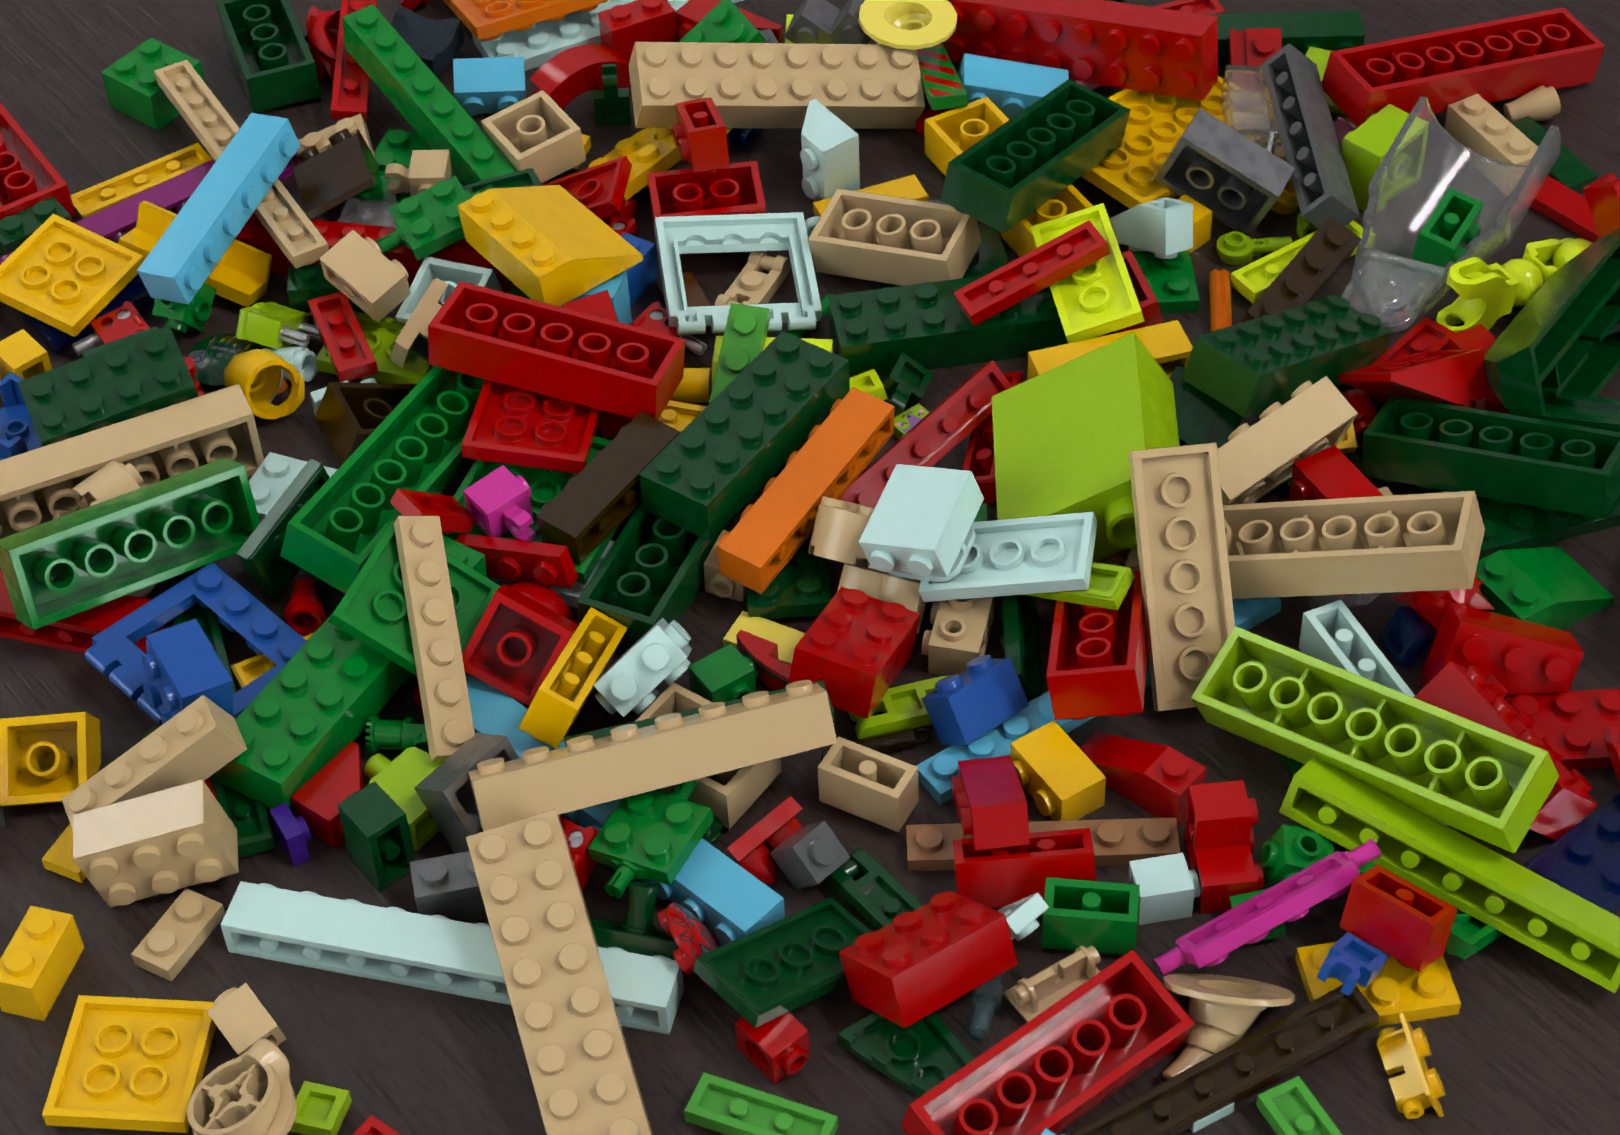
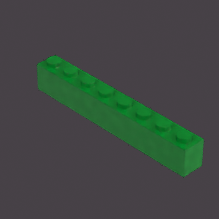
[342,4,518,186]

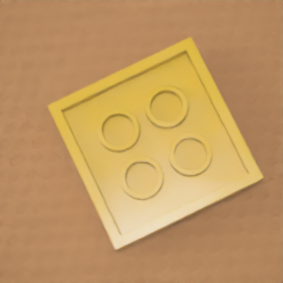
[0,214,144,337]
[42,995,216,1133]

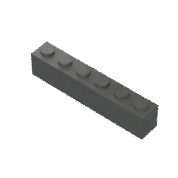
[1261,43,1360,228]

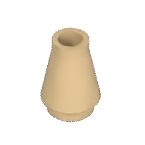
[1503,85,1561,123]

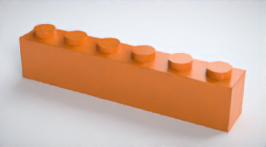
[716,387,895,594]

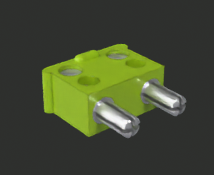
[236,302,322,349]

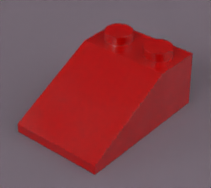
[1337,349,1490,408]

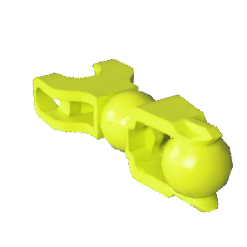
[1436,238,1593,333]

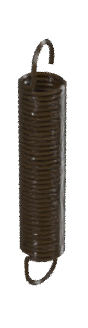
[821,728,930,760]

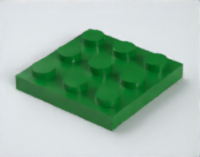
[328,519,501,676]

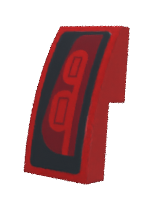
[736,629,791,692]

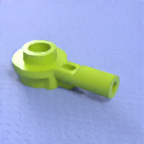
[1216,231,1292,266]

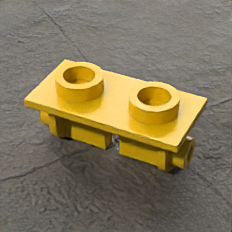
[1376,1013,1446,1119]

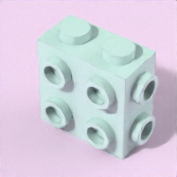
[593,618,692,717]

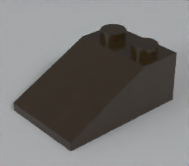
[292,128,380,219]
[315,382,417,466]

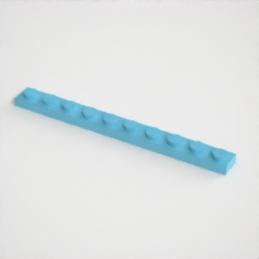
[916,597,1282,805]

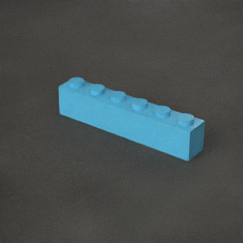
[137,113,301,305]

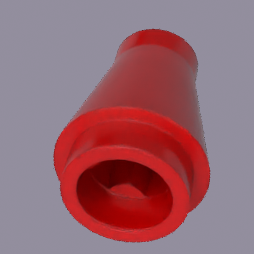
[283,578,326,636]

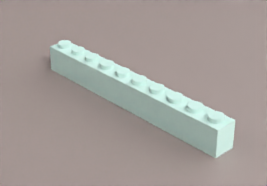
[220,881,684,1035]

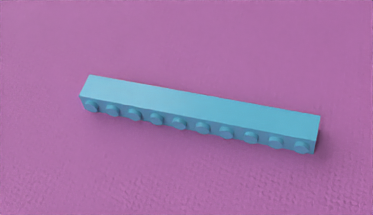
[465,672,785,946]

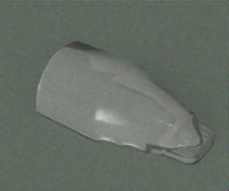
[1342,96,1561,332]

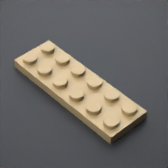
[1128,442,1235,711]

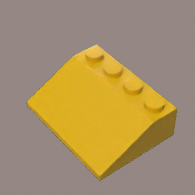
[457,185,643,307]

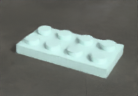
[919,512,1098,602]

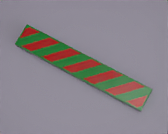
[917,43,968,110]

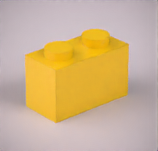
[1010,720,1106,821]
[0,906,85,1021]

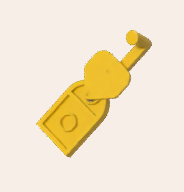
[589,128,732,201]

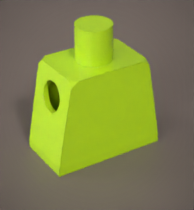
[364,747,443,852]

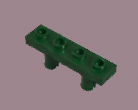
[589,882,679,961]

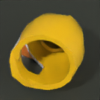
[223,349,305,420]

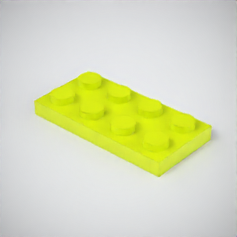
[1030,203,1144,343]

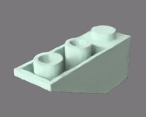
[1109,197,1193,259]

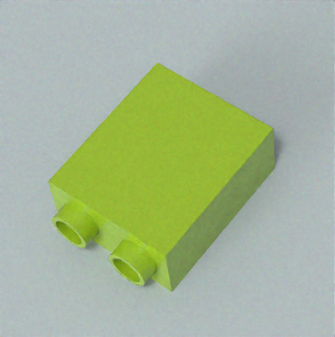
[992,332,1180,562]

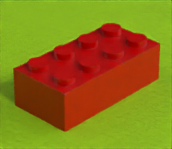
[1046,570,1148,720]
[1413,661,1599,842]

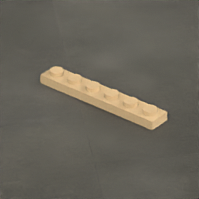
[393,516,475,763]

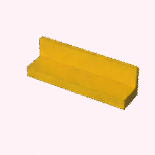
[118,201,272,307]

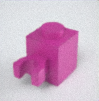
[463,465,536,541]

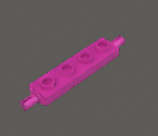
[1153,839,1382,977]

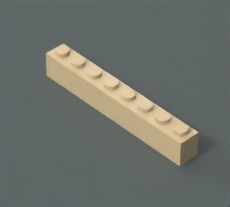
[468,680,838,831]

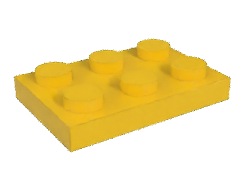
[1295,942,1461,1027]

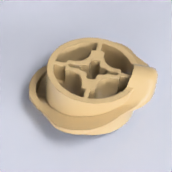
[187,1038,297,1135]

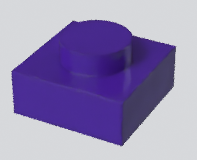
[269,803,312,867]

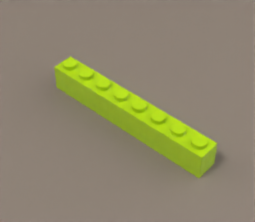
[1279,756,1620,993]

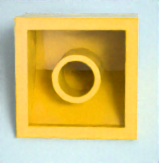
[0,712,101,807]

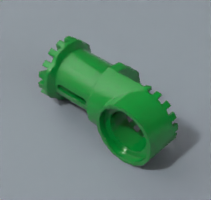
[365,716,429,754]

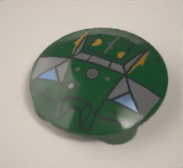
[187,333,261,388]

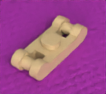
[714,251,791,306]

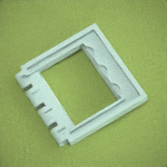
[654,212,822,335]

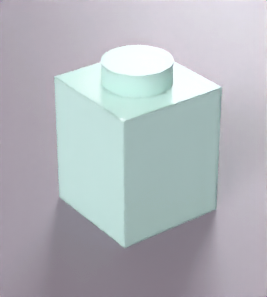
[1128,853,1200,925]

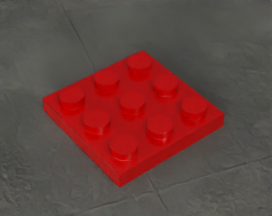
[462,380,603,474]

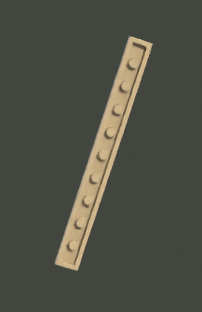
[154,59,329,269]

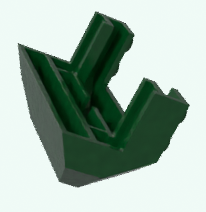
[1484,227,1620,432]

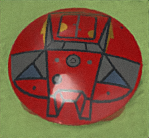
[658,902,717,988]

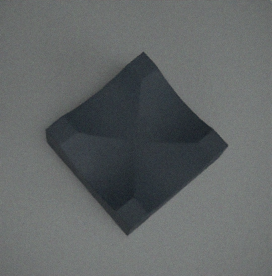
[391,7,465,79]

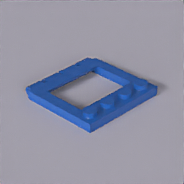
[84,562,307,725]

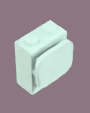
[859,464,984,582]

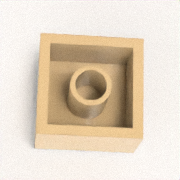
[481,90,586,184]

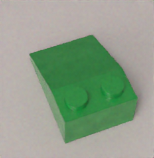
[1476,546,1615,630]

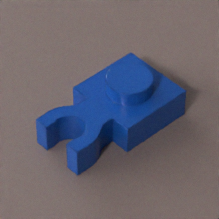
[1317,932,1389,996]

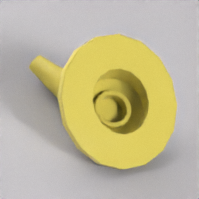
[858,0,957,50]

